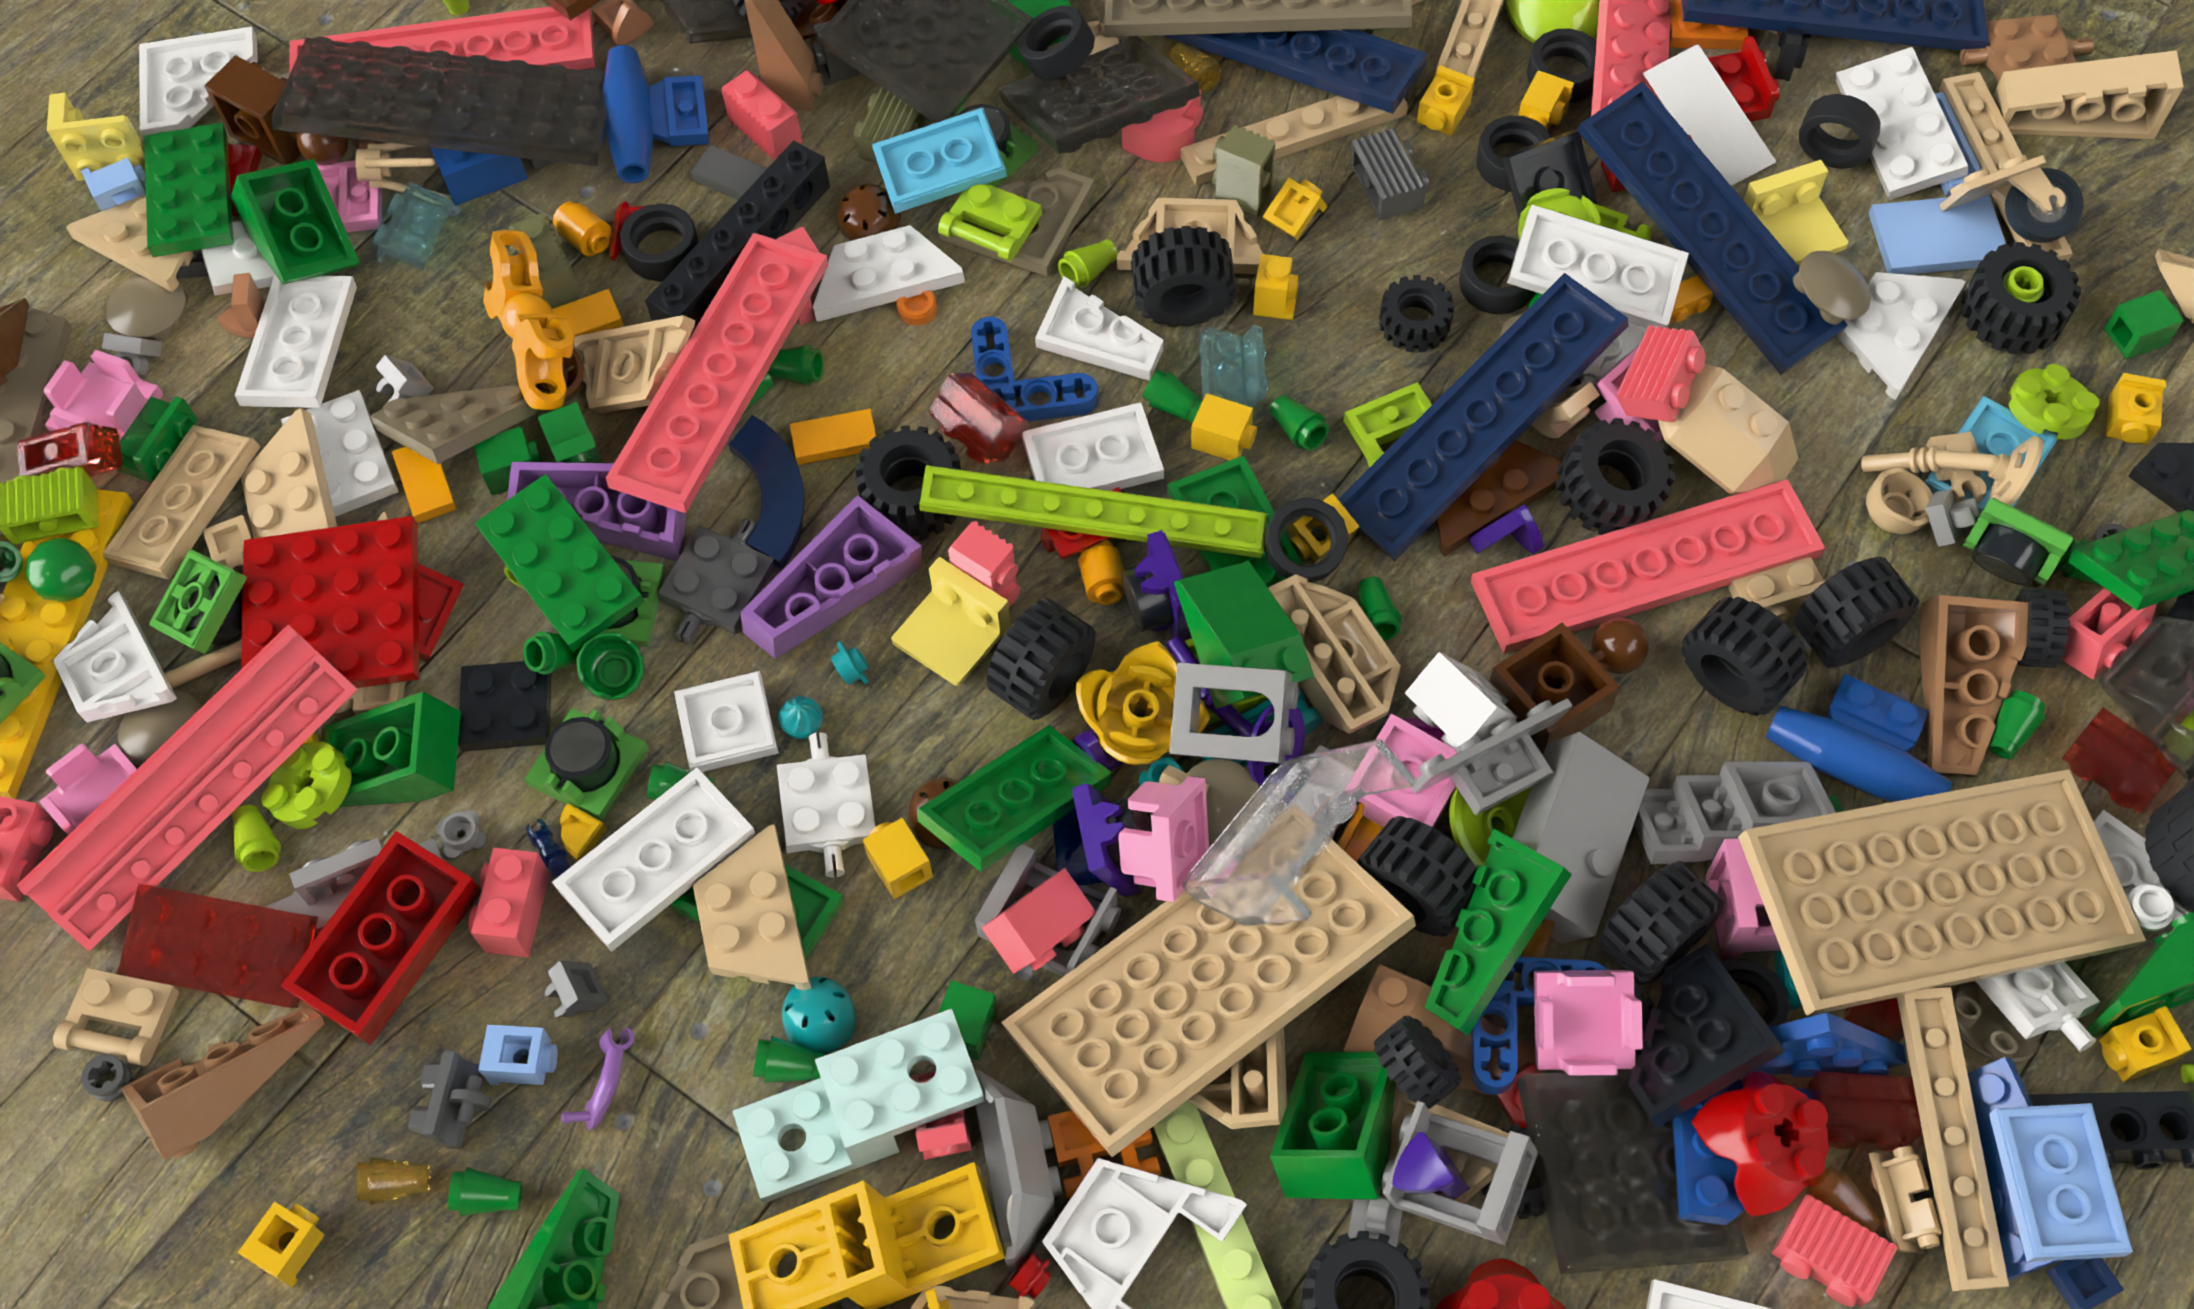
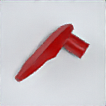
[610,201,645,261]

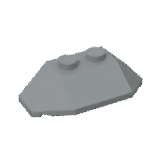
[975,1070,1063,1272]

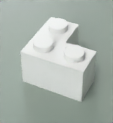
[1405,652,1518,749]

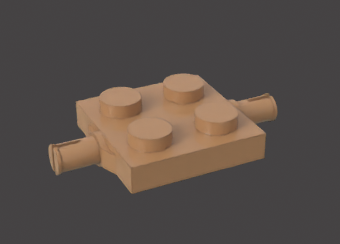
[1960,15,2094,83]

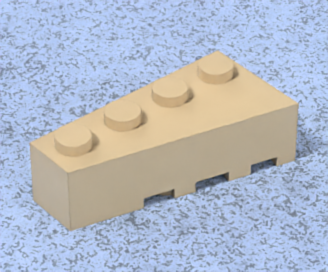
[1992,50,2184,139]

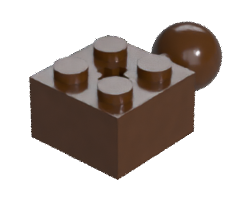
[204,55,348,166]
[1489,618,1649,755]

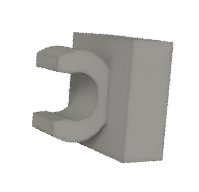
[102,333,162,375]
[376,355,434,402]
[1925,489,1980,547]
[1348,1195,1402,1247]

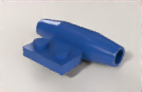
[603,45,709,183]
[1765,674,1952,802]

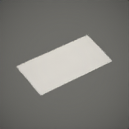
[1643,44,1776,186]

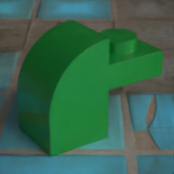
[538,402,602,463]

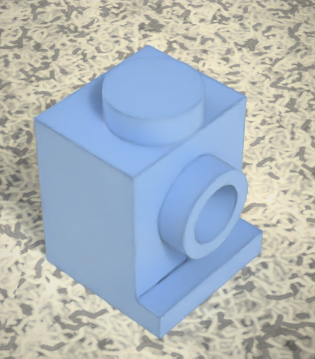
[81,157,146,211]
[478,1025,558,1085]

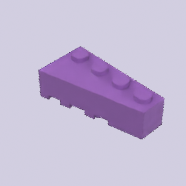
[507,462,687,561]
[741,495,922,659]

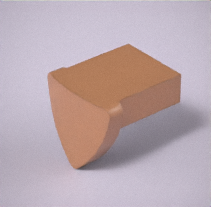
[592,0,654,46]
[218,273,265,338]

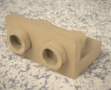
[1727,557,1828,622]

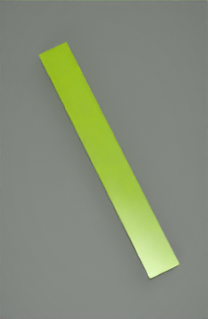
[919,465,1268,558]

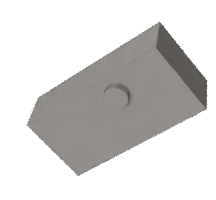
[1512,731,1650,944]

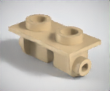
[1869,1146,1942,1255]

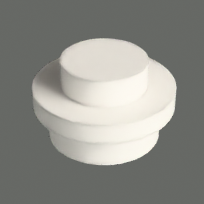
[2127,884,2175,931]

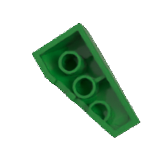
[487,1169,620,1309]

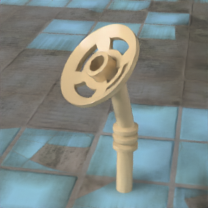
[1861,436,2044,506]

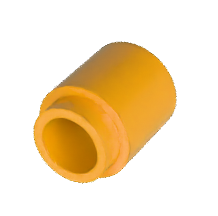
[553,201,611,256]
[1078,540,1125,605]

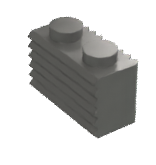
[1350,128,1429,220]

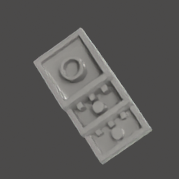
[1634,762,1836,864]

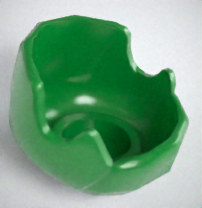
[26,538,96,603]
[576,632,646,701]

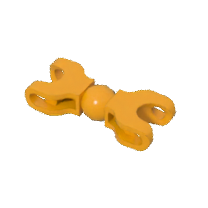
[483,230,574,410]

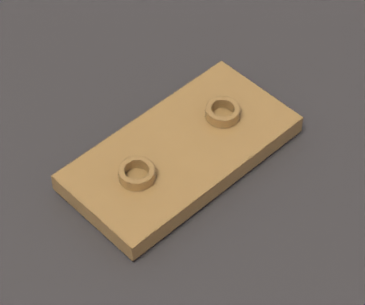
[103,425,261,580]

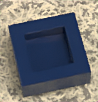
[2046,1258,2124,1309]

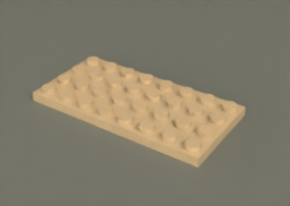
[1738,769,2146,1016]
[1001,806,1416,1157]

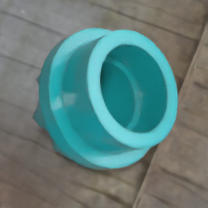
[778,695,823,740]

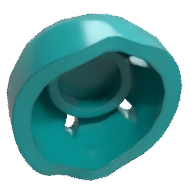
[782,976,856,1053]

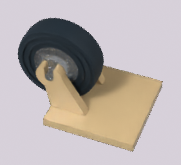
[1939,155,2083,243]

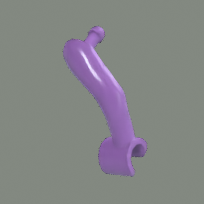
[561,1027,634,1130]

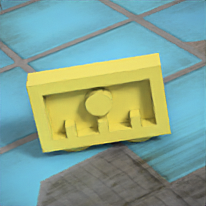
[47,93,145,181]
[1743,160,1849,265]
[891,557,1011,686]

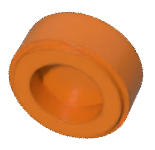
[896,290,937,326]

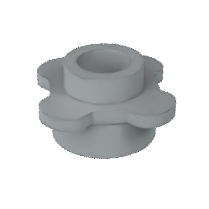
[436,810,487,860]

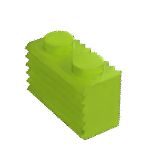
[0,466,99,545]

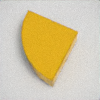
[560,803,607,862]

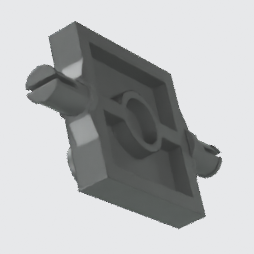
[658,518,775,644]

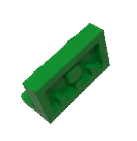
[106,396,198,483]

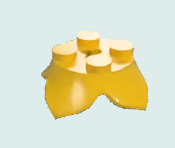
[1076,641,1210,765]

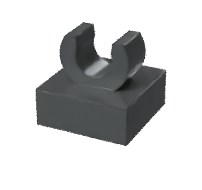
[544,960,609,1018]

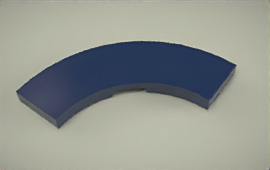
[728,415,806,569]

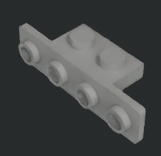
[1410,698,1573,816]
[261,837,443,949]

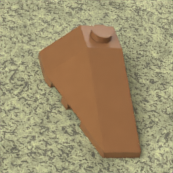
[745,0,823,111]
[1919,595,2028,776]
[1343,964,1545,1096]
[121,1006,325,1160]

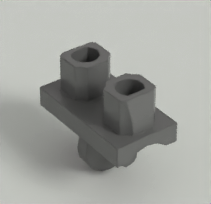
[408,1051,491,1149]

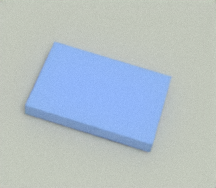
[1868,195,2006,275]
[1989,1103,2133,1262]

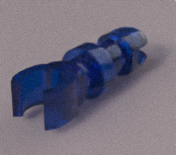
[526,818,570,879]

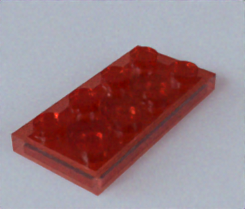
[117,883,318,1008]

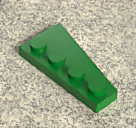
[1424,828,1572,1036]

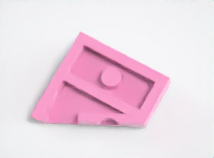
[317,160,382,233]

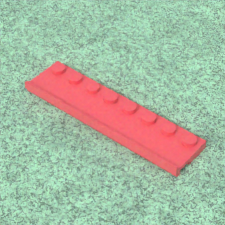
[16,624,358,952]

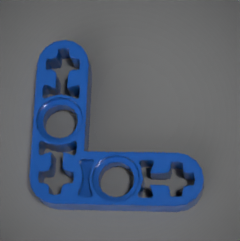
[971,317,1098,425]
[1471,957,1607,1095]

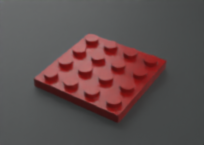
[241,516,420,688]

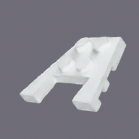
[1042,1158,1247,1309]

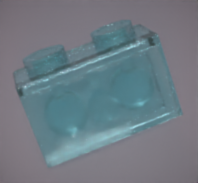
[372,181,454,270]
[1199,325,1268,408]

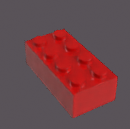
[281,831,482,1046]

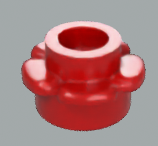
[1008,1252,1052,1299]

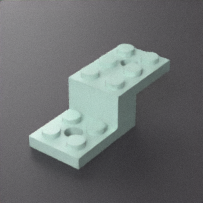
[732,1009,985,1204]

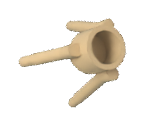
[355,136,452,203]

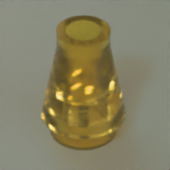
[1169,42,1222,93]
[356,1156,430,1206]

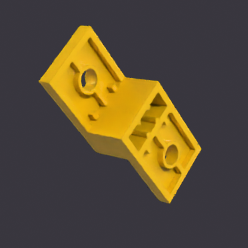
[728,1162,1005,1309]

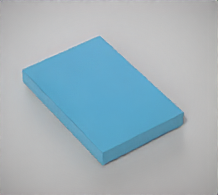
[872,107,1007,214]
[1925,396,2058,520]

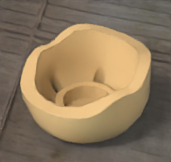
[1866,468,1933,535]

